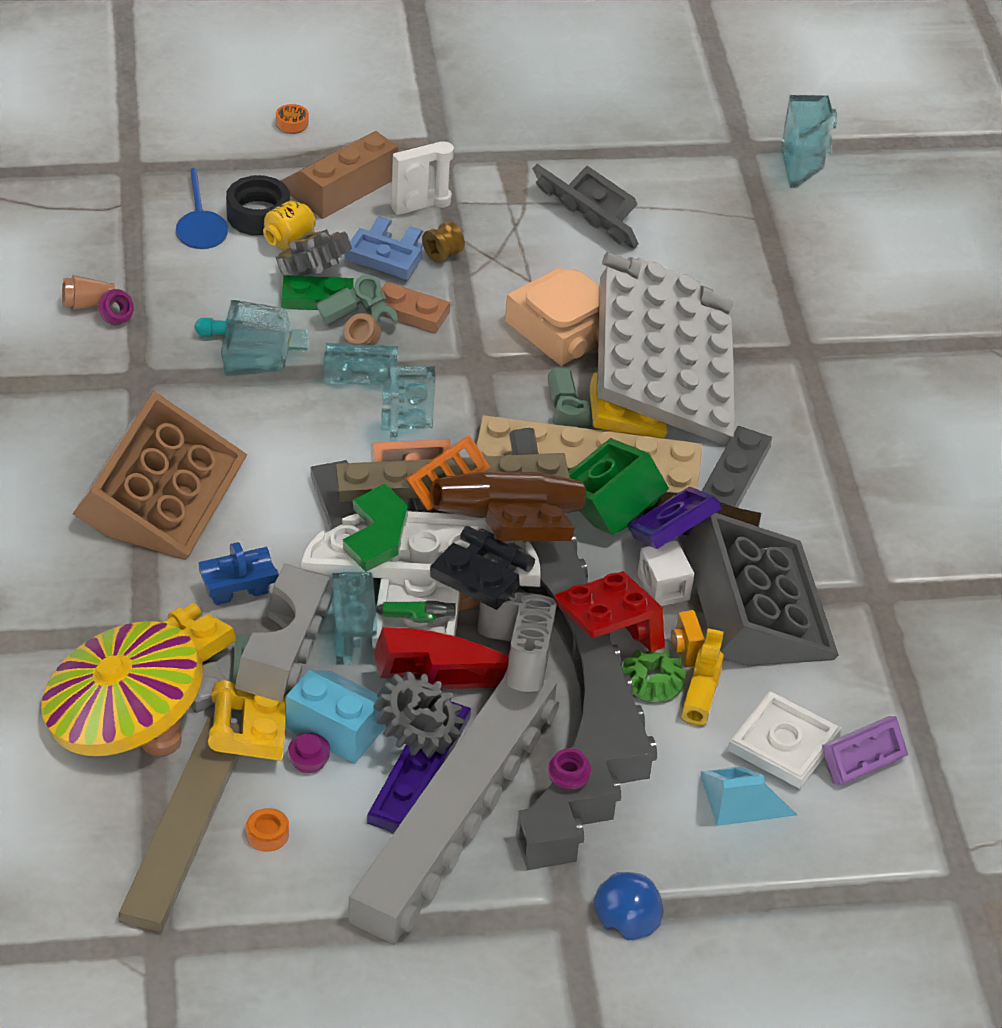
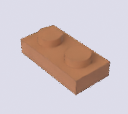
[371,281,450,334]

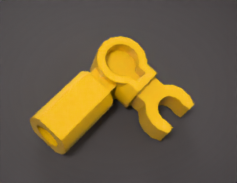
[682,628,724,725]

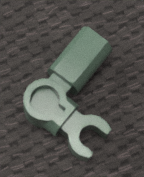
[316,274,398,332]
[547,368,593,428]

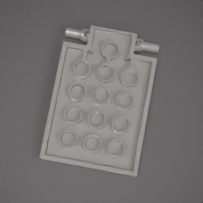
[597,251,736,446]

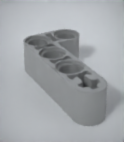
[477,591,557,692]

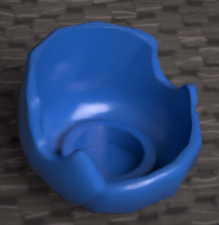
[594,872,664,940]

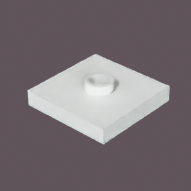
[728,691,841,789]

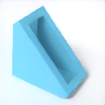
[701,766,797,826]

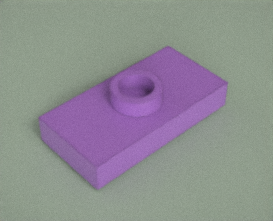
[822,716,909,785]

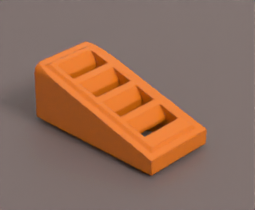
[404,435,490,511]

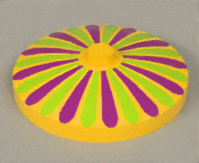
[41,621,203,756]

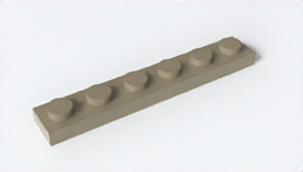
[336,453,570,502]

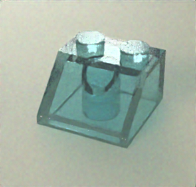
[781,95,837,188]

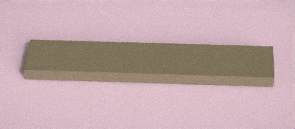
[119,717,241,933]

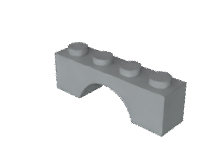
[235,563,333,702]

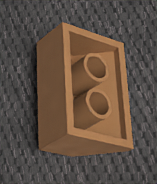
[280,131,398,219]

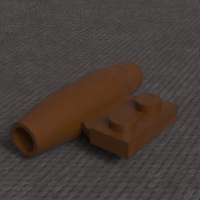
[431,471,586,541]

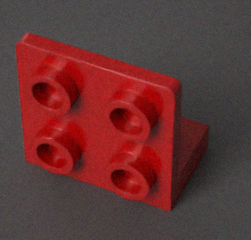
[555,571,665,652]

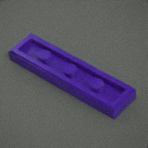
[367,701,471,833]

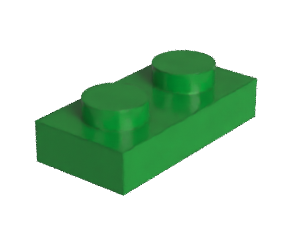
[281,275,354,310]

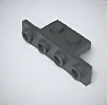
[532,164,639,249]

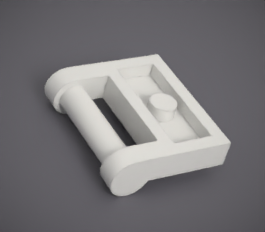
[391,141,454,215]

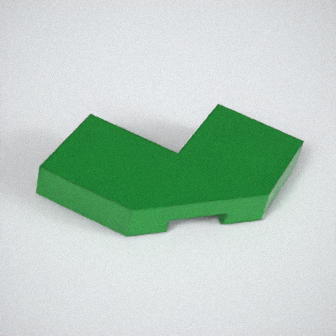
[342,483,408,572]

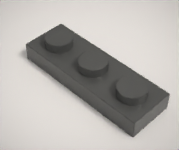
[702,426,772,508]

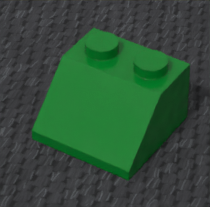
[569,438,669,535]

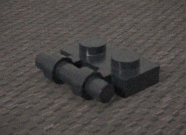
[430,526,535,610]

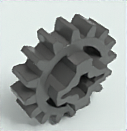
[275,229,352,276]
[373,672,464,758]

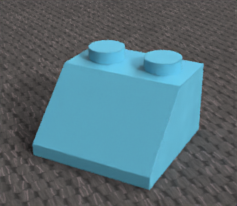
[286,670,386,764]

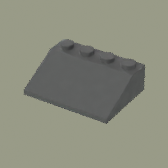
[683,513,839,666]

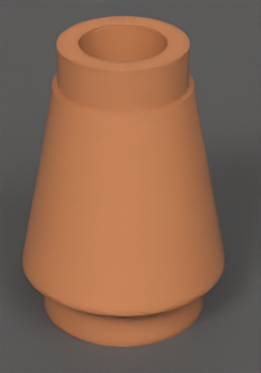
[62,275,115,310]

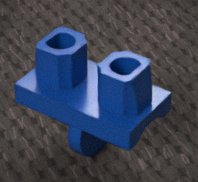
[198,542,279,605]

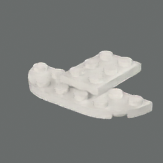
[301,511,540,648]

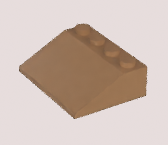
[72,391,247,560]

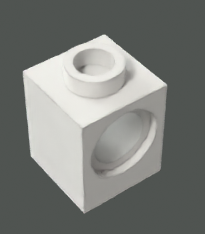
[637,541,694,606]

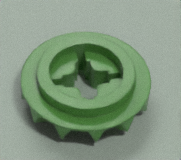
[622,649,686,701]

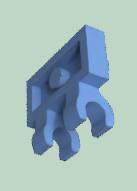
[345,216,423,280]

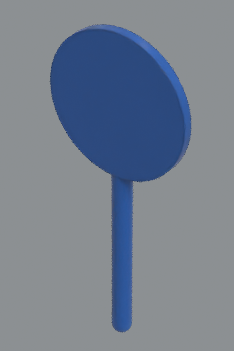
[176,168,228,249]

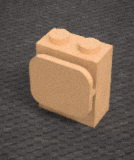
[505,267,600,366]

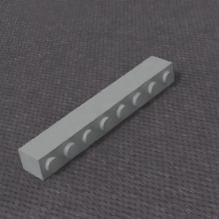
[348,674,559,945]

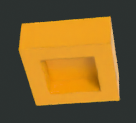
[671,610,705,668]

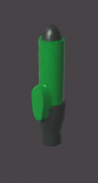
[376,600,456,623]

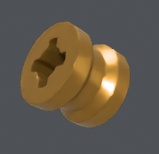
[422,221,465,263]

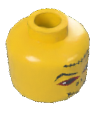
[263,200,316,251]

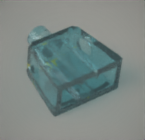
[221,300,309,376]

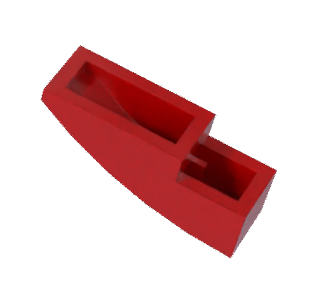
[373,627,509,690]

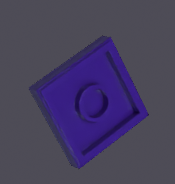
[628,486,722,549]

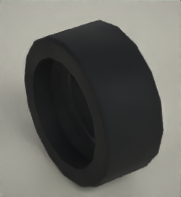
[226,175,290,235]

